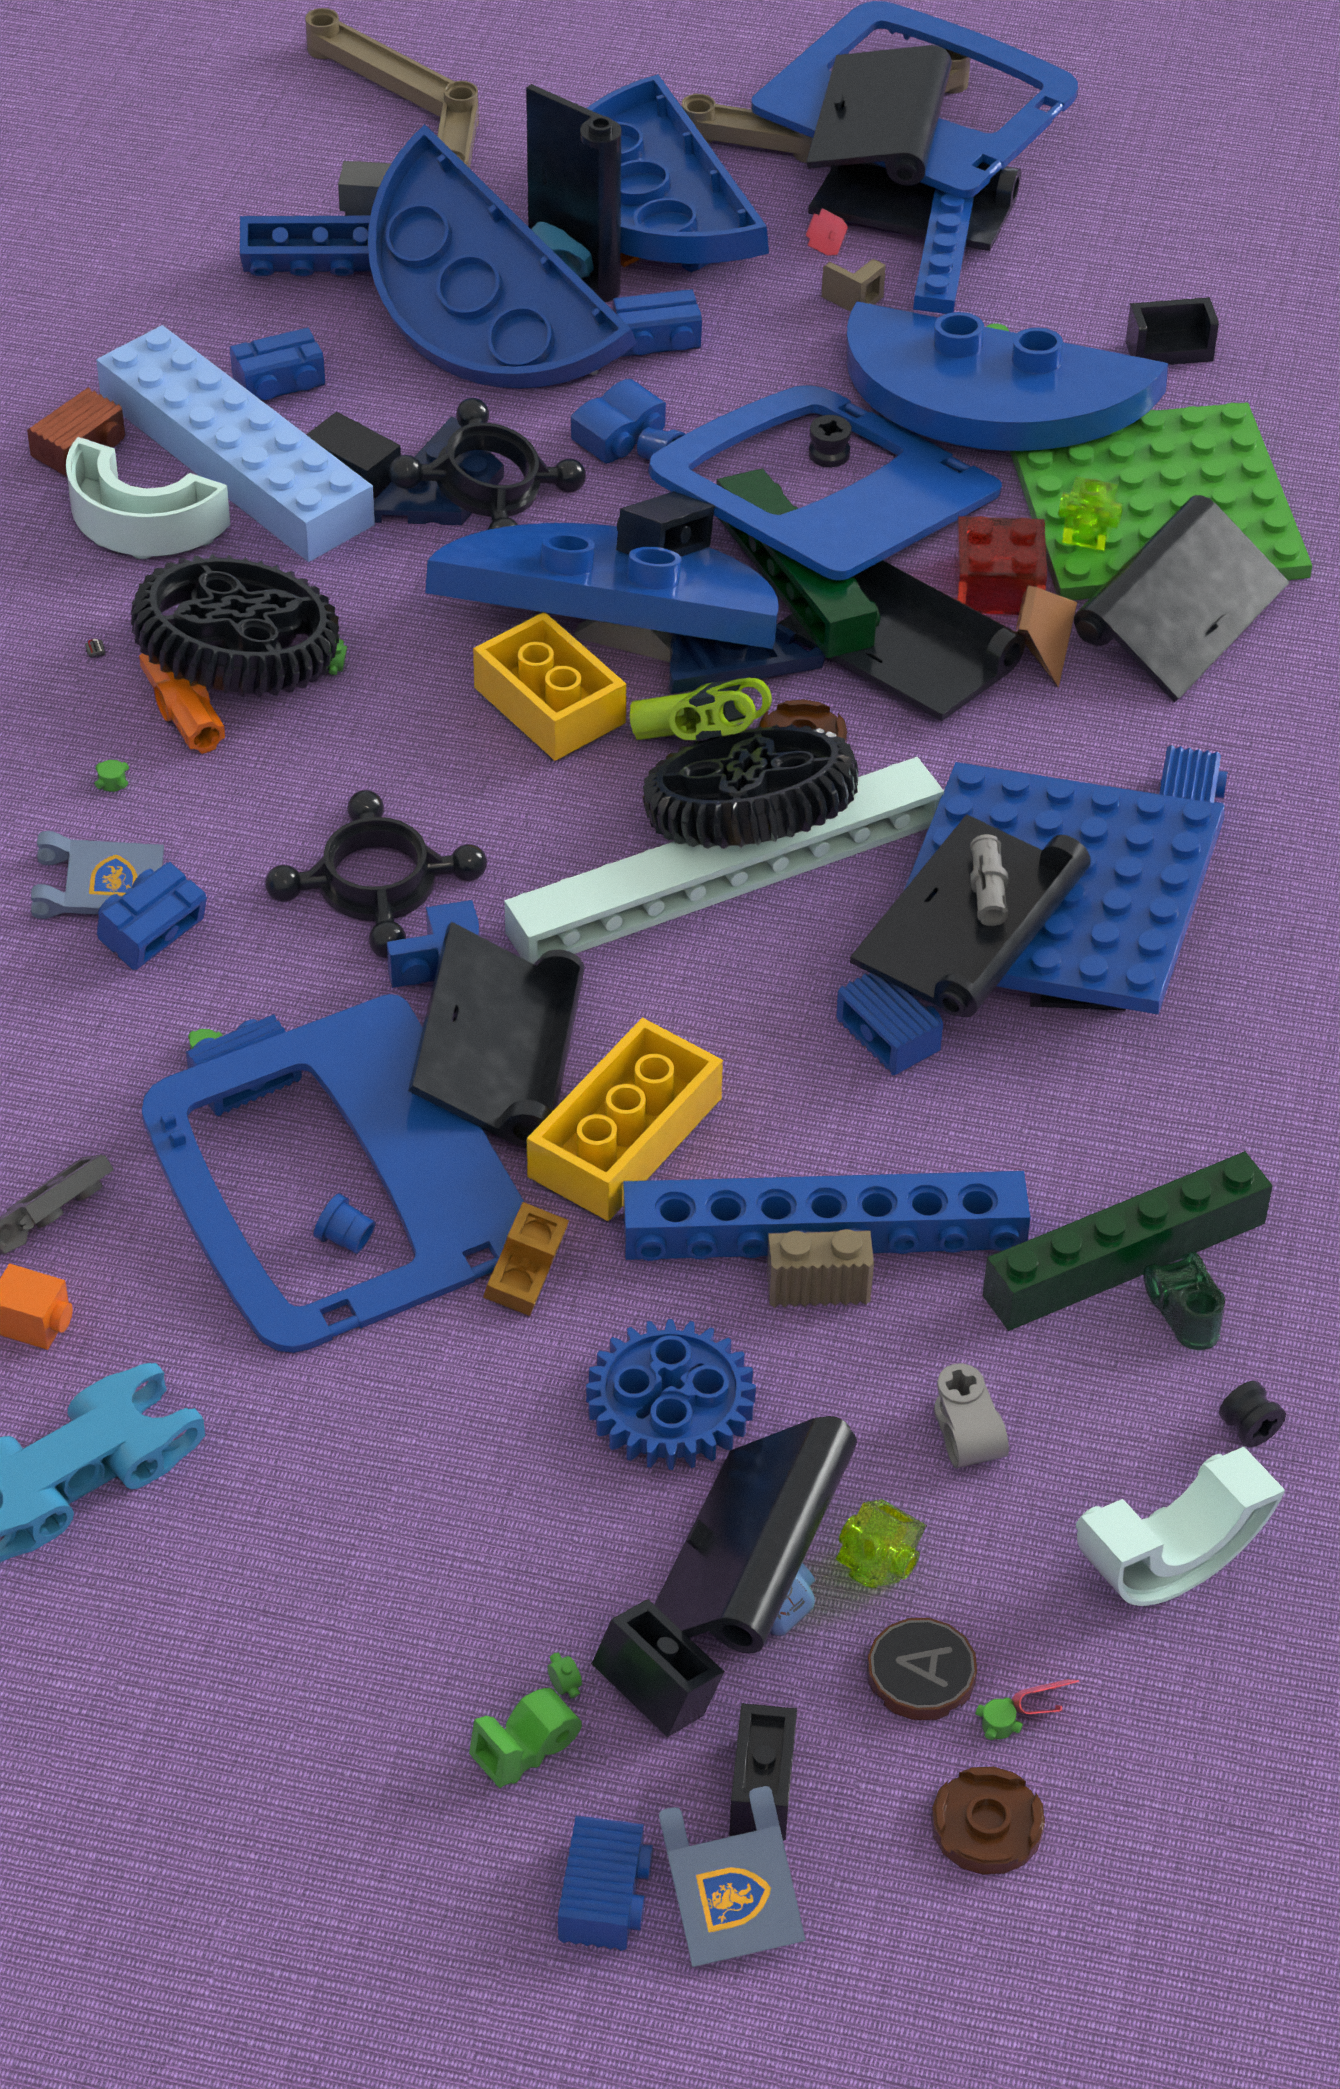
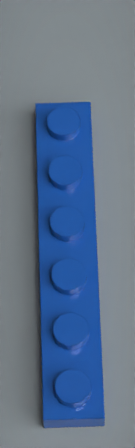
[913,188,974,314]

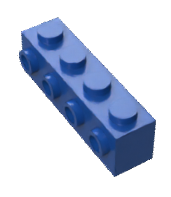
[240,215,372,276]

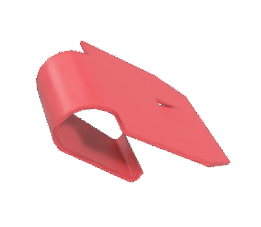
[806,208,848,256]
[1012,1679,1079,1714]

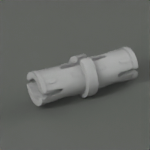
[970,834,1008,926]

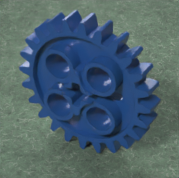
[586,1319,756,1470]

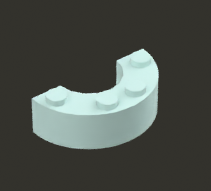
[66,437,231,559]
[1076,1447,1285,1606]

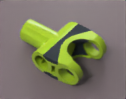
[630,678,772,740]

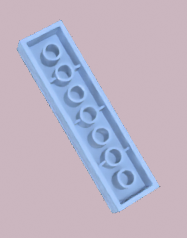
[96,325,375,562]

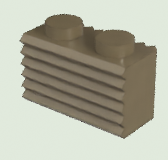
[767,1229,874,1308]

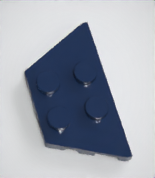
[374,416,504,526]
[668,624,825,694]

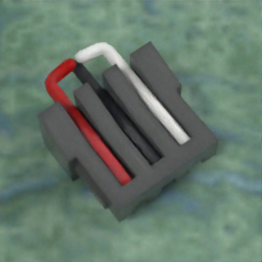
[85,639,105,658]

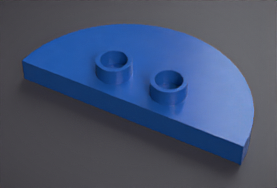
[587,74,769,264]
[368,124,637,389]
[846,301,1168,451]
[425,523,779,649]

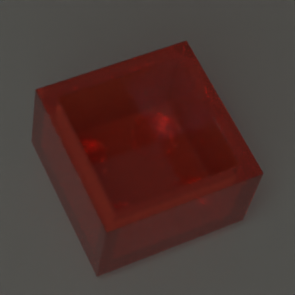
[955,516,1047,615]

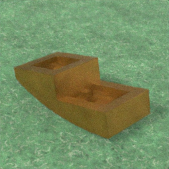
[483,1202,570,1316]

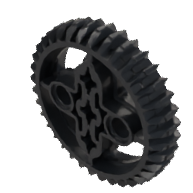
[131,554,340,697]
[642,724,859,849]

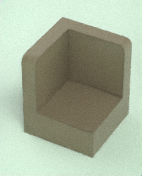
[821,259,886,312]

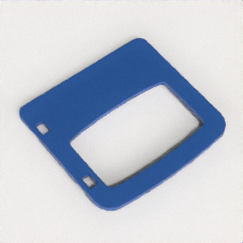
[751,1,1078,198]
[648,385,1002,580]
[142,994,524,1353]

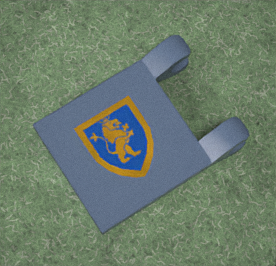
[31,831,164,919]
[659,1786,806,1967]

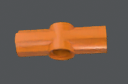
[139,653,225,754]

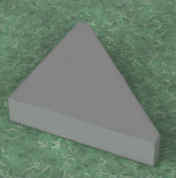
[574,619,671,662]

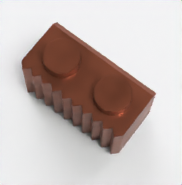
[27,387,125,477]

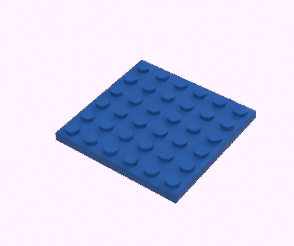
[904,762,1225,1015]

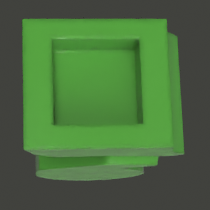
[469,1688,582,1788]

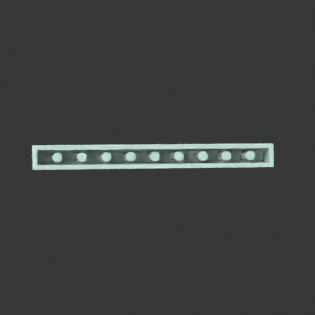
[504,757,944,964]

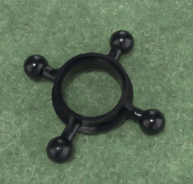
[389,398,586,530]
[265,790,487,958]

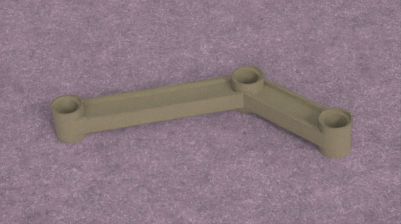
[305,8,479,168]
[681,46,971,163]

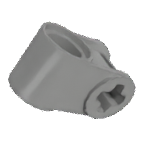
[934,1363,1009,1468]

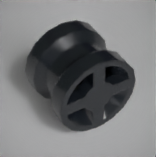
[808,415,852,468]
[1219,1380,1286,1447]

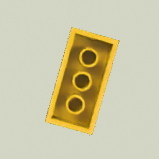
[527,1017,723,1222]

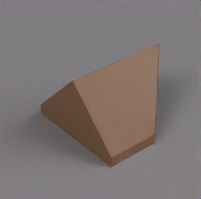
[1015,585,1077,688]

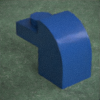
[387,900,479,988]

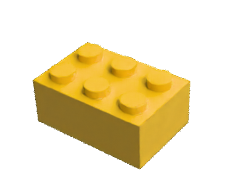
[473,612,626,761]

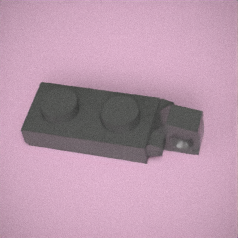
[0,1154,114,1254]

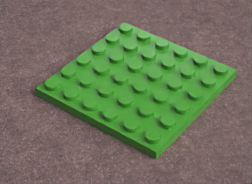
[1010,402,1312,600]

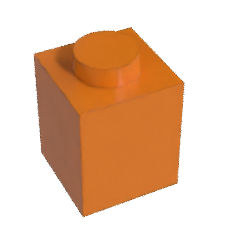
[0,1263,73,1350]

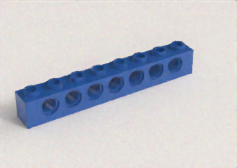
[623,1171,1031,1261]

